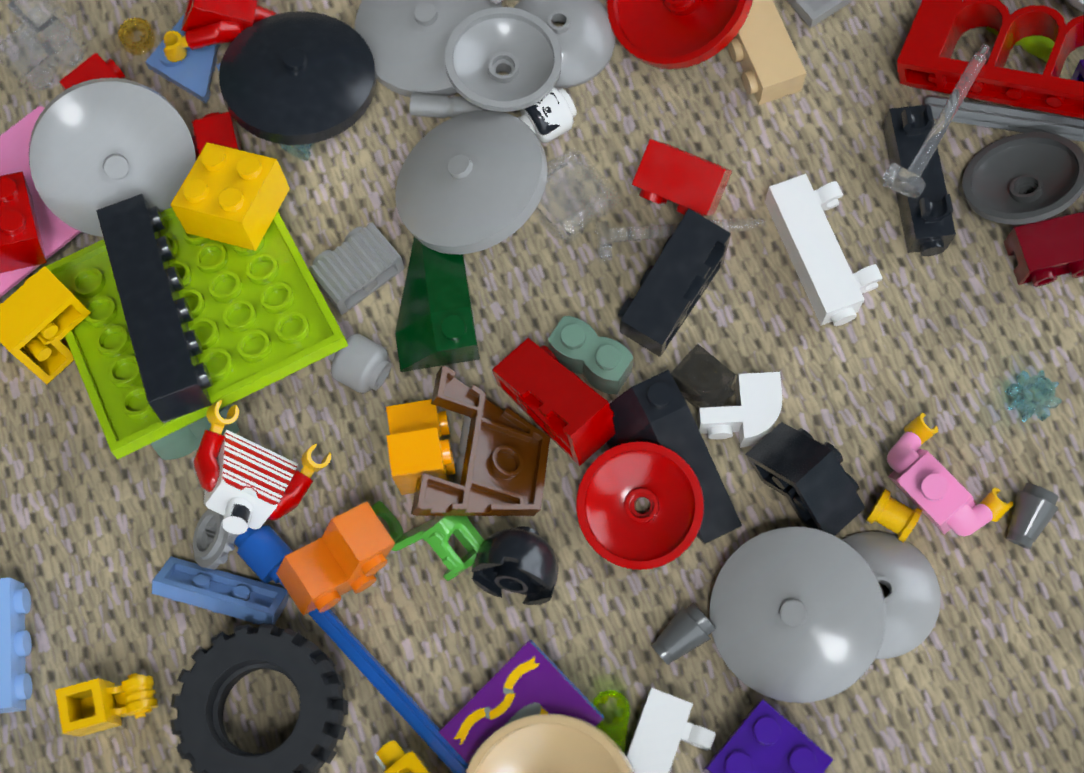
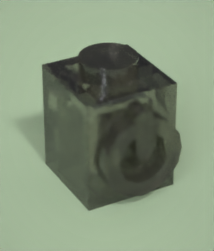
[671,344,736,411]

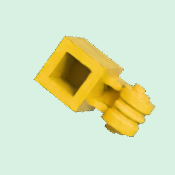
[55,673,159,737]

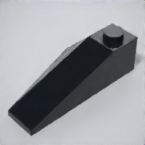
[606,370,742,544]

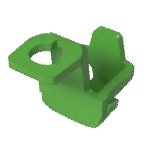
[371,501,484,581]

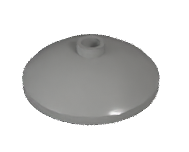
[514,0,616,89]
[445,7,562,112]
[842,531,941,659]

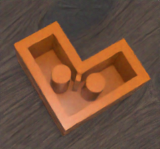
[276,501,395,616]

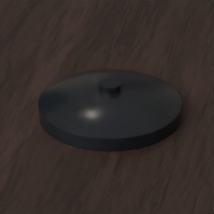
[219,11,376,145]

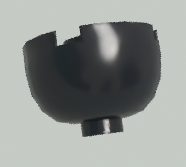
[471,526,559,605]

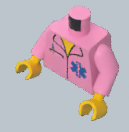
[887,413,1013,536]

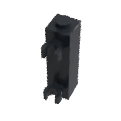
[882,104,956,257]

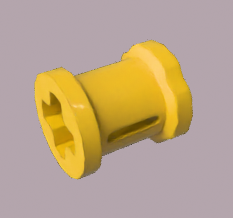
[866,488,922,543]

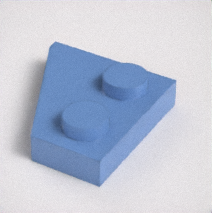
[145,15,220,103]

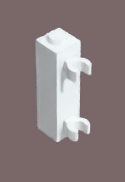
[765,174,883,326]
[626,688,716,773]

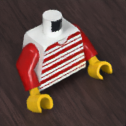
[193,400,331,534]

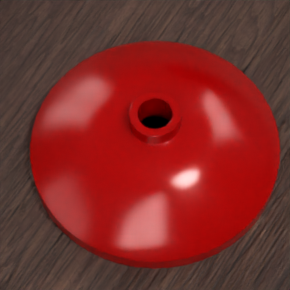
[576,442,704,570]

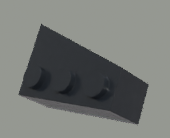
[618,209,731,357]

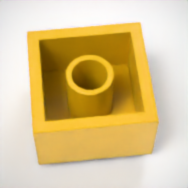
[170,142,290,251]

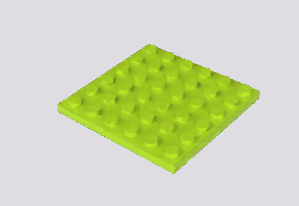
[39,207,349,460]

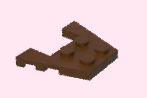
[411,365,550,516]

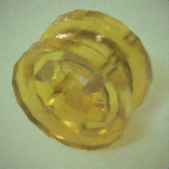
[118,17,156,55]

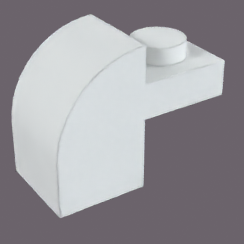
[697,372,782,448]

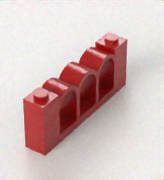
[896,0,1084,119]

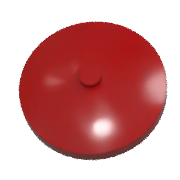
[607,0,753,69]

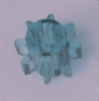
[1005,370,1062,422]

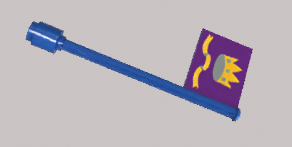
[234,525,605,773]

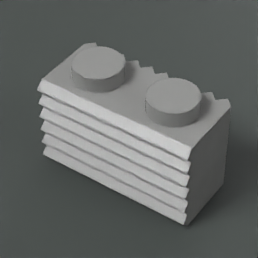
[309,223,405,315]

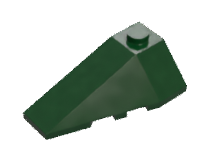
[395,237,480,372]

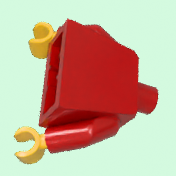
[163,0,276,62]

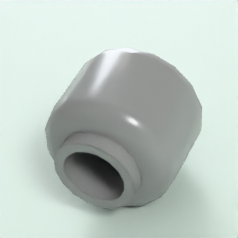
[328,333,392,394]

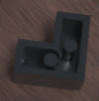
[746,422,865,536]

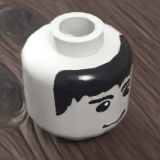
[518,87,577,143]

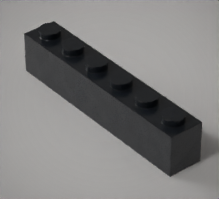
[96,194,213,423]

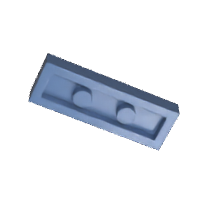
[152,556,289,625]

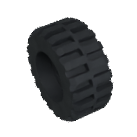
[170,623,348,773]

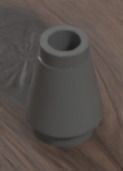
[1006,483,1059,549]
[651,603,716,665]

